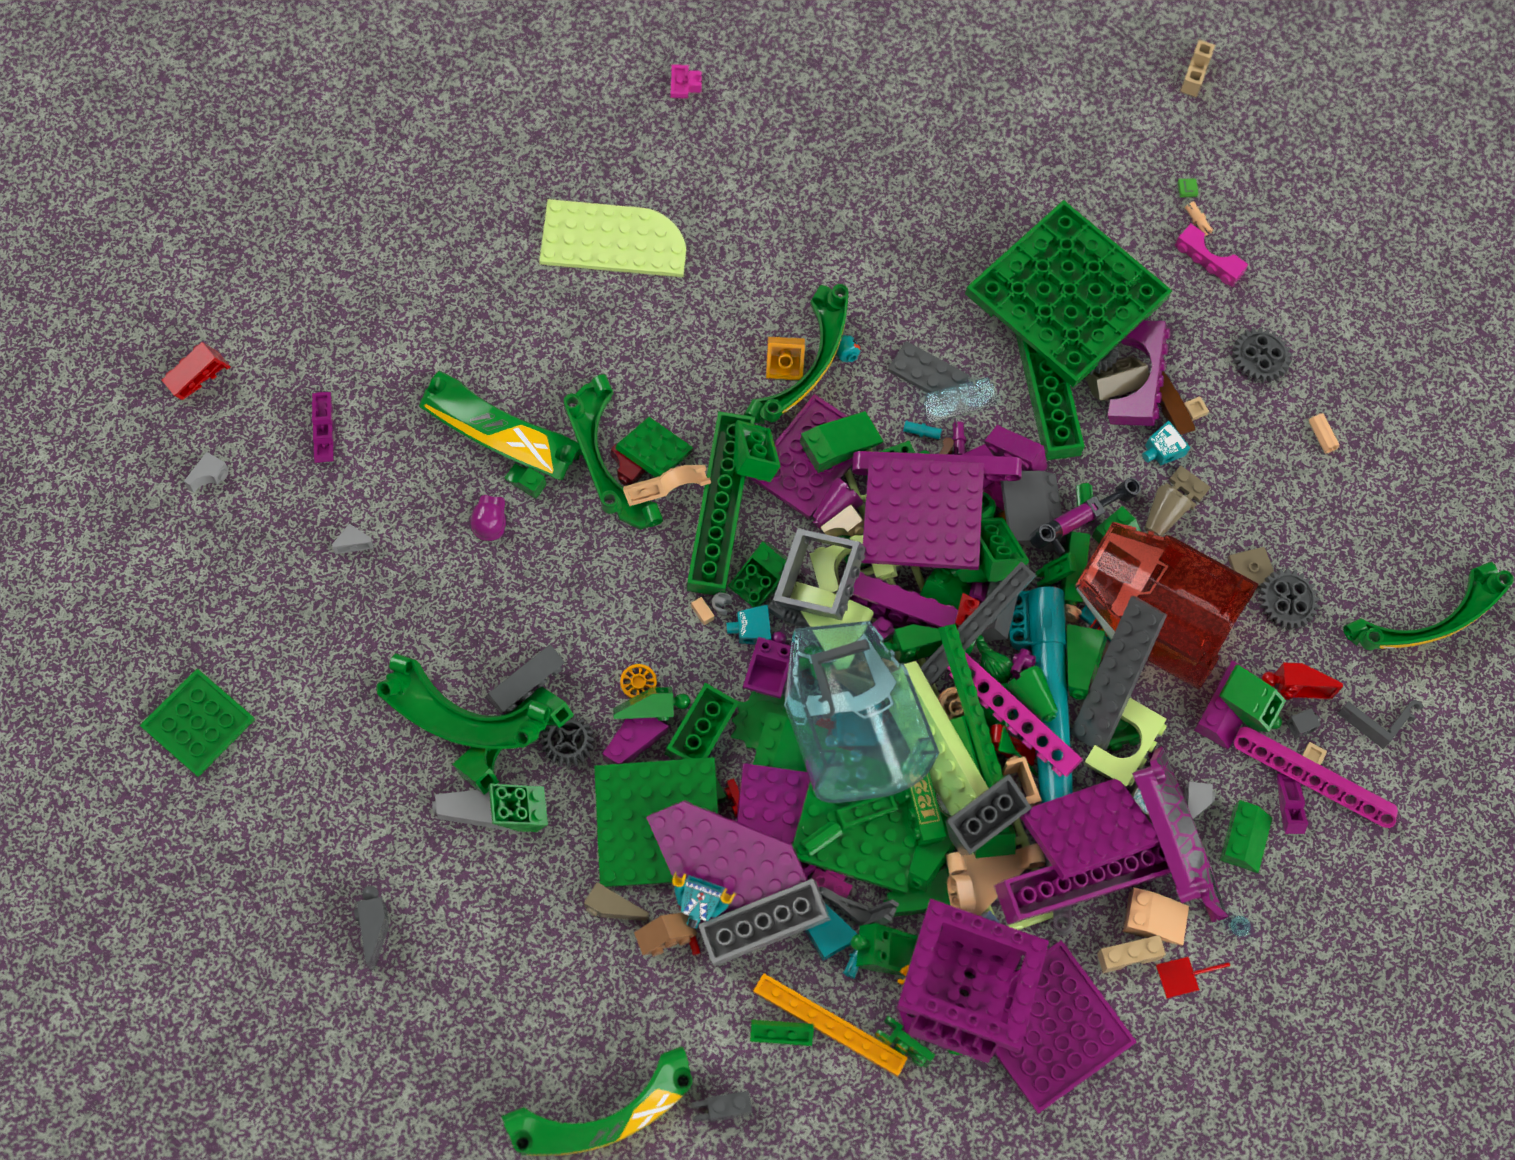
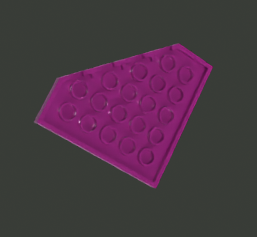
[646,800,808,929]

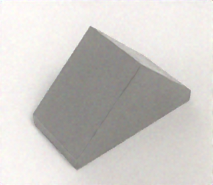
[332,524,374,554]

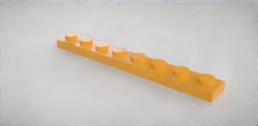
[753,973,908,1077]

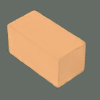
[691,597,714,625]

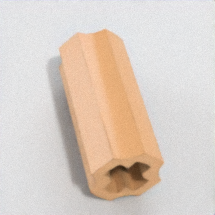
[1309,413,1339,453]

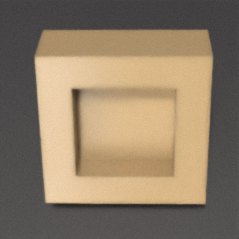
[1184,396,1209,421]
[1302,742,1327,765]

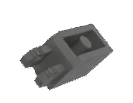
[690,1090,752,1122]

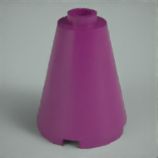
[812,477,863,530]

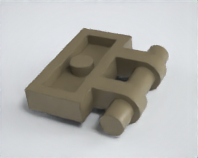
[1164,465,1211,510]

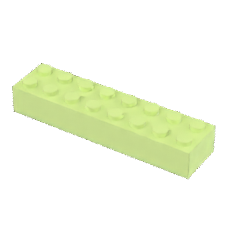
[885,661,989,816]

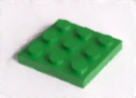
[615,417,693,477]

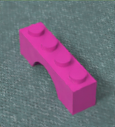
[1175,224,1248,287]

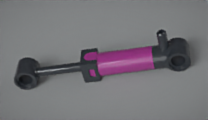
[1030,477,1141,555]

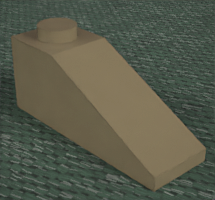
[584,882,649,921]

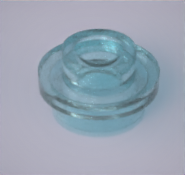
[1230,916,1251,936]

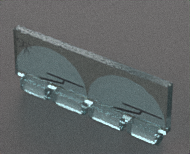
[923,377,998,423]

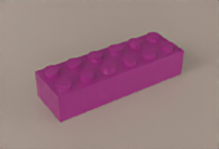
[849,572,958,629]

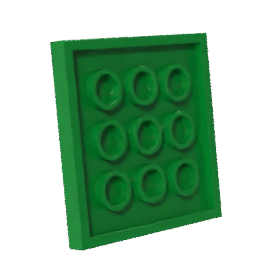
[139,668,255,777]

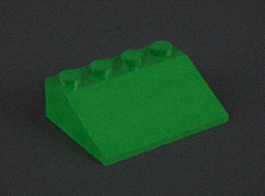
[753,712,828,773]

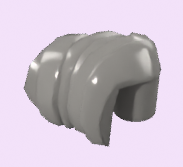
[712,592,732,616]

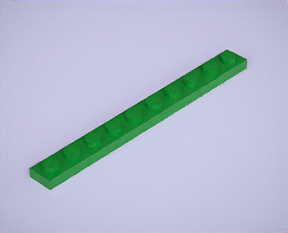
[938,624,1003,788]

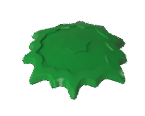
[730,691,797,751]

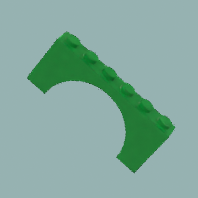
[452,687,574,795]

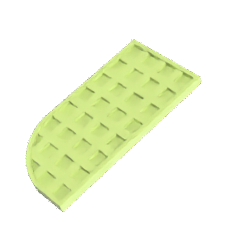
[539,199,686,277]

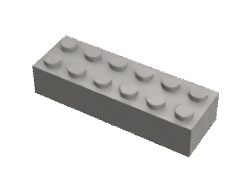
[699,879,831,966]

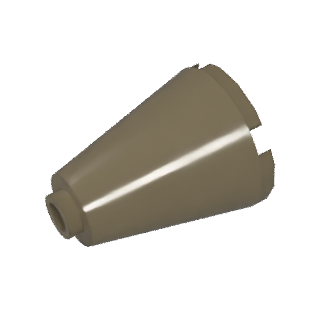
[1144,485,1192,539]

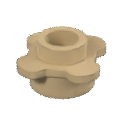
[1065,604,1082,622]

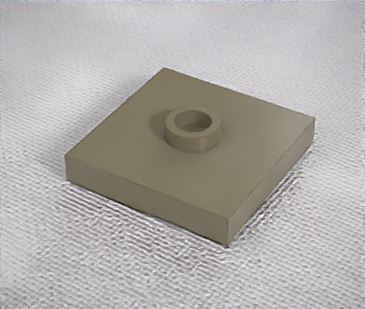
[1228,547,1274,591]

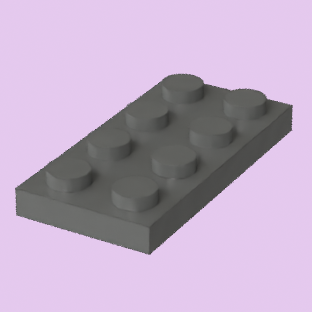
[888,341,970,406]

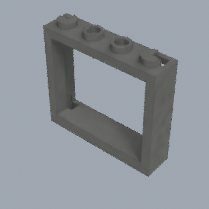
[773,529,866,621]

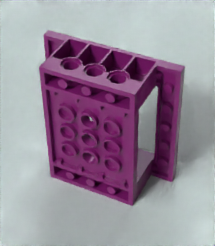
[896,898,1049,1063]

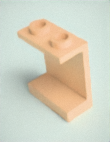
[1002,756,1042,807]

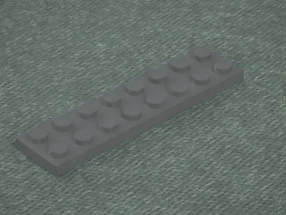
[1070,596,1167,751]

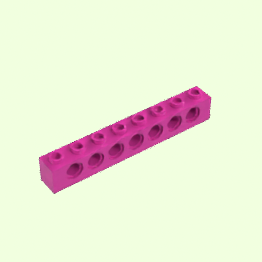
[948,652,1083,777]

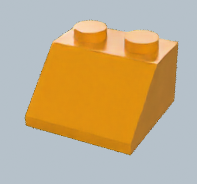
[766,337,805,380]

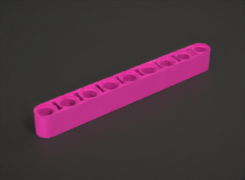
[1234,727,1398,828]

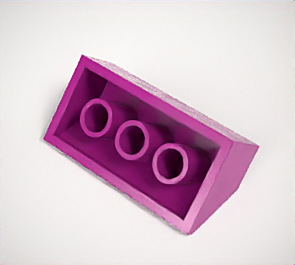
[1193,660,1253,749]

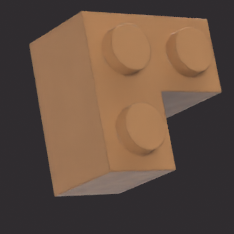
[634,913,697,956]

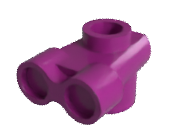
[1010,649,1036,680]

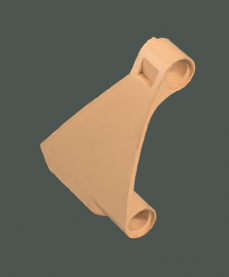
[946,844,1046,916]

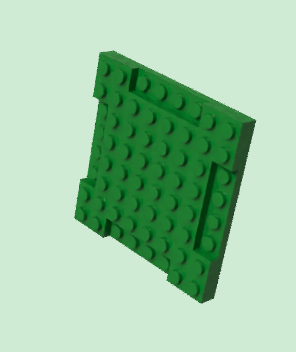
[965,200,1172,388]

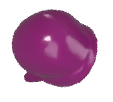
[471,495,506,541]

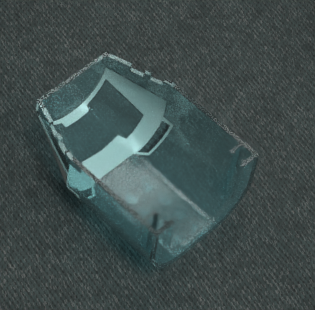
[785,621,939,803]

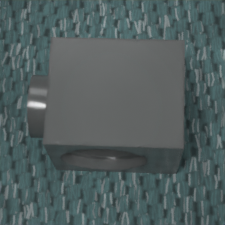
[1286,708,1321,739]

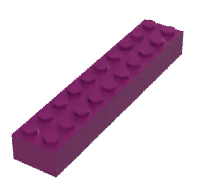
[994,845,1171,925]

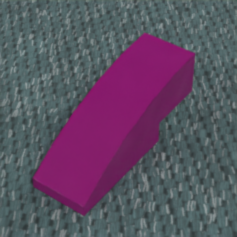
[1277,774,1308,834]

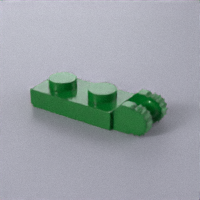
[1036,553,1077,588]

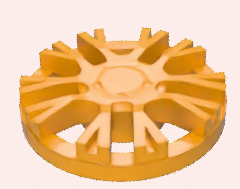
[620,664,657,698]

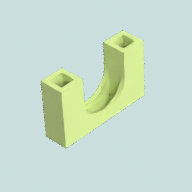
[809,535,898,594]
[1084,698,1167,787]

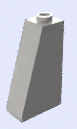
[432,790,512,831]

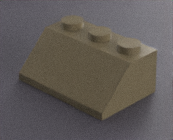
[1085,355,1149,401]

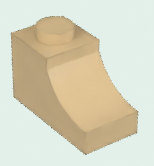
[821,505,864,537]

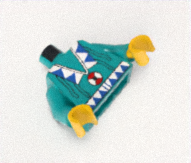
[672,872,736,928]

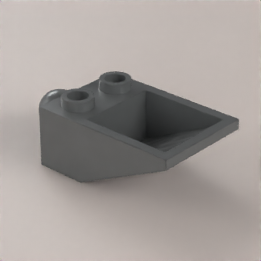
[354,886,389,971]

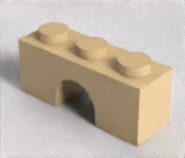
[1180,40,1215,97]
[1097,935,1166,973]

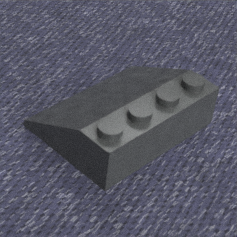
[1000,471,1066,551]

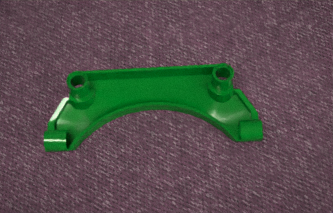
[563,374,663,530]

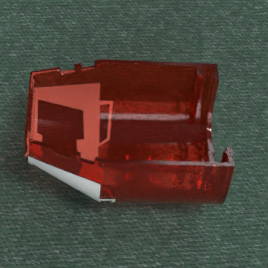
[1075,522,1259,690]

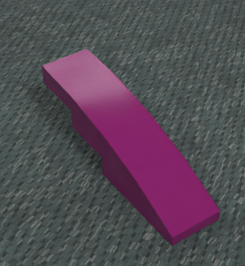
[312,392,334,463]

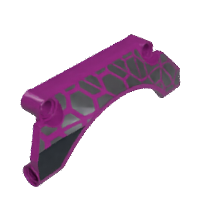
[1132,747,1228,923]

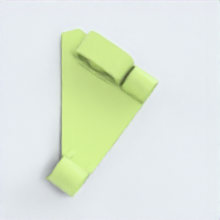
[790,582,874,671]

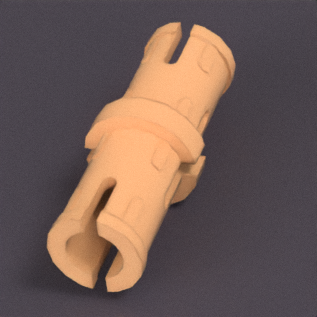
[1185,202,1213,236]

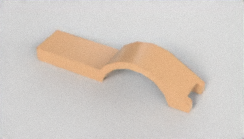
[623,465,711,506]

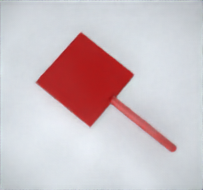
[1156,957,1230,998]

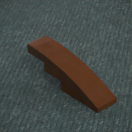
[1149,371,1195,435]

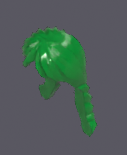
[969,635,1013,684]

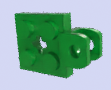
[875,1016,935,1068]

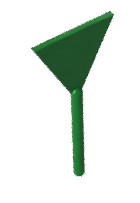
[998,726,1038,776]

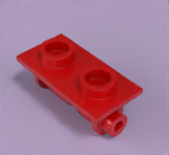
[955,593,980,629]

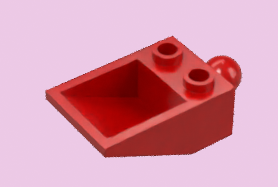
[1261,662,1343,700]

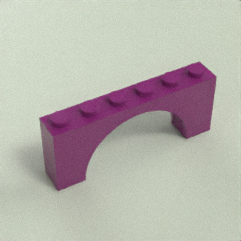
[1108,321,1170,426]

